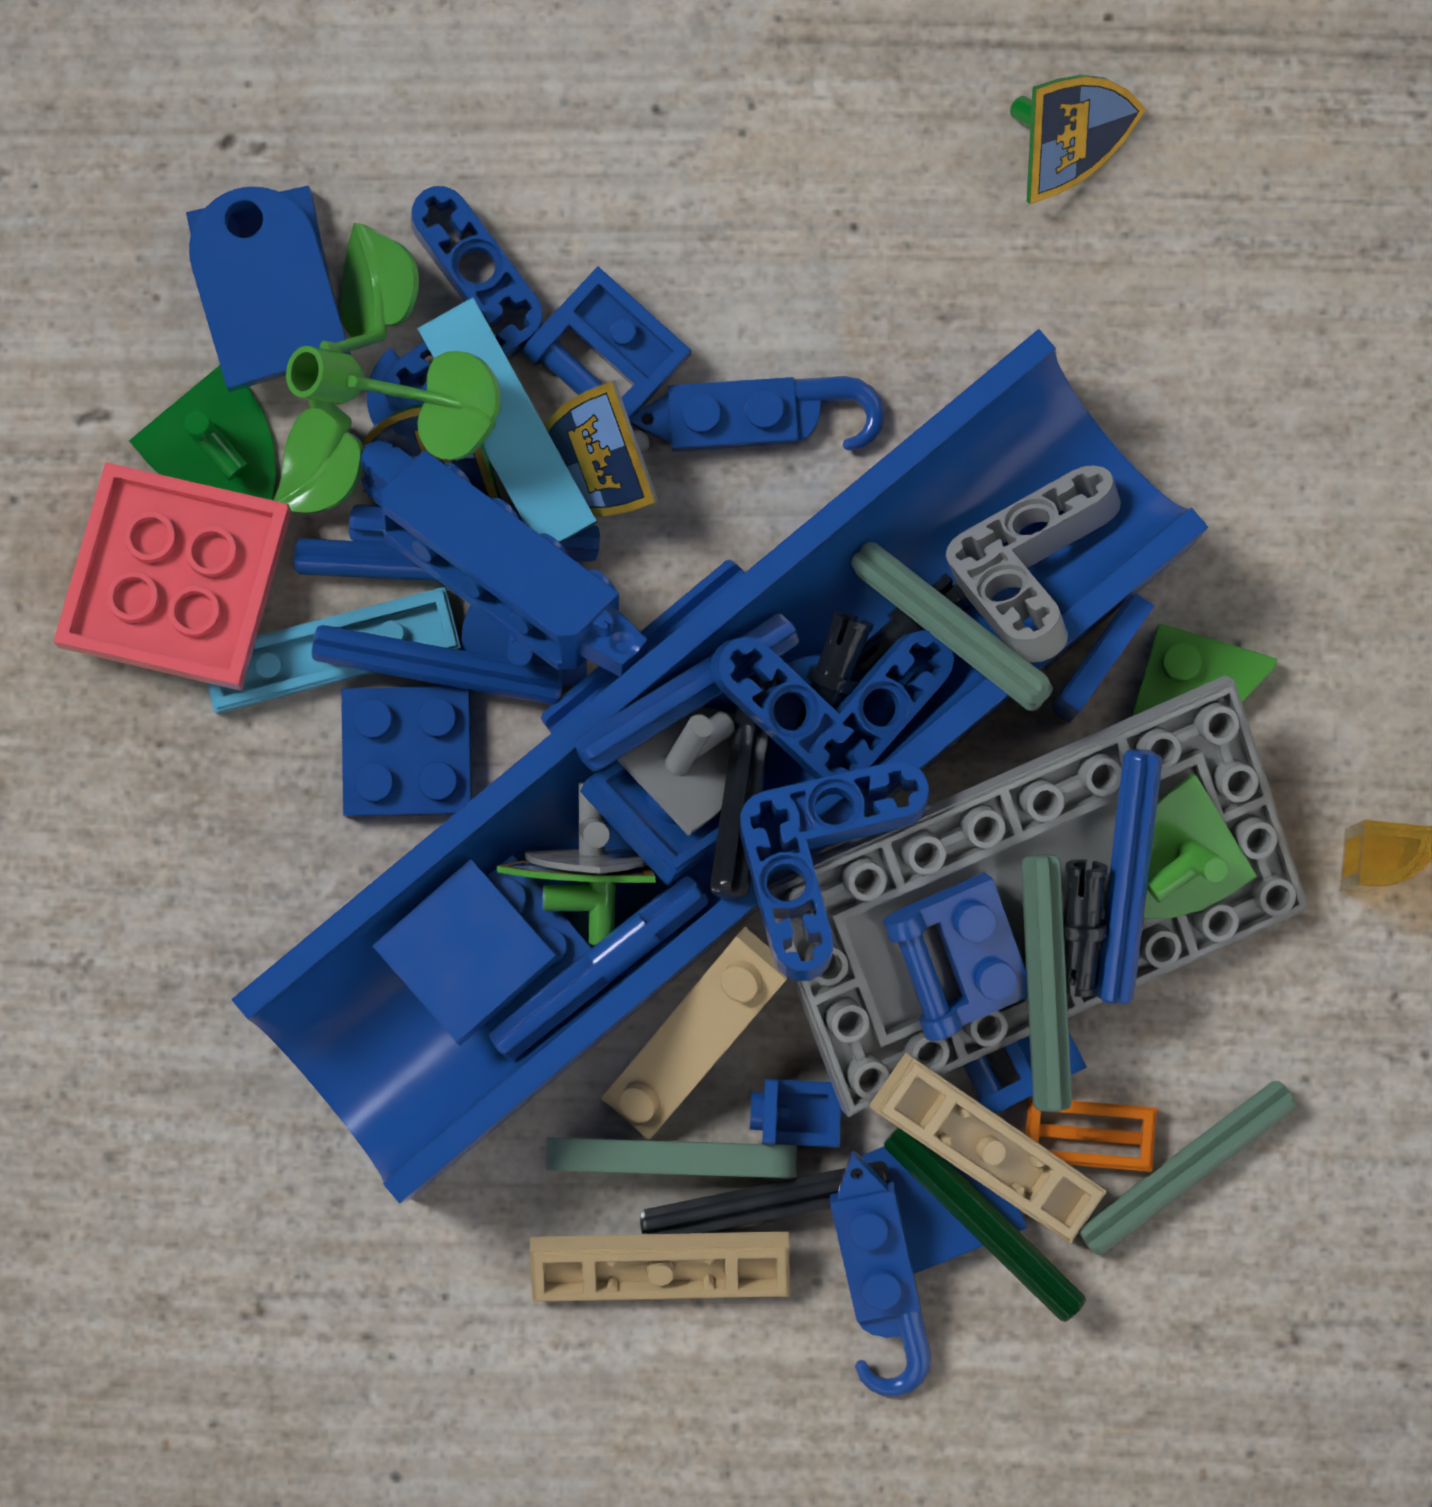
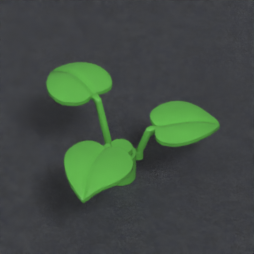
[273,223,501,513]

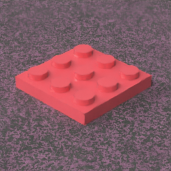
[53,462,292,691]

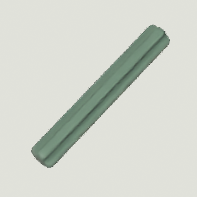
[851,542,1053,710]
[1021,853,1072,1112]
[1079,1081,1297,1255]

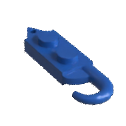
[630,376,885,452]
[830,1151,931,1397]

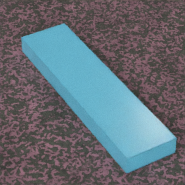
[417,298,598,543]
[207,587,461,714]

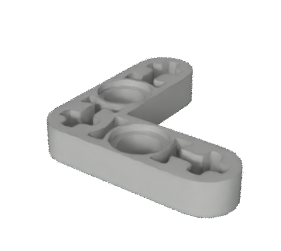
[946,465,1121,663]

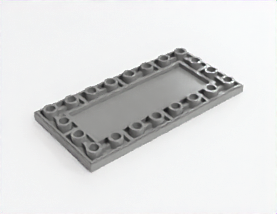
[767,675,1309,1117]

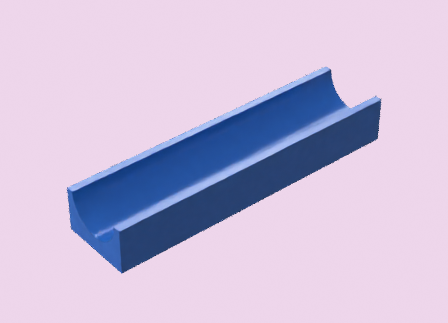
[231,329,1208,1204]

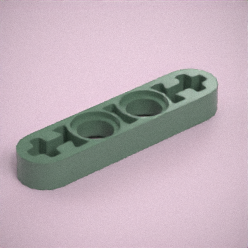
[546,1137,798,1178]

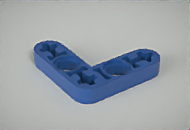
[383,186,542,413]
[710,630,954,779]
[740,761,929,981]

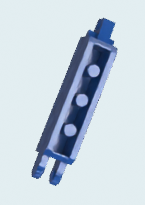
[360,439,647,677]

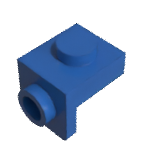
[750,1079,841,1147]

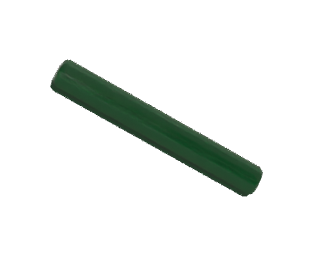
[884,1127,1086,1322]

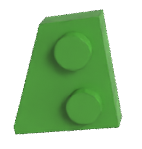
[1130,623,1277,717]

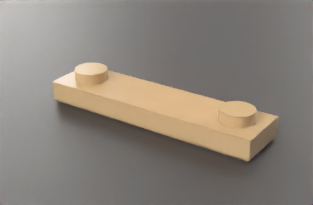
[601,927,788,1140]
[869,1053,1107,1244]
[530,1231,790,1302]

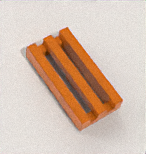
[1024,1097,1157,1172]

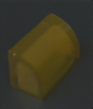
[1340,820,1432,893]

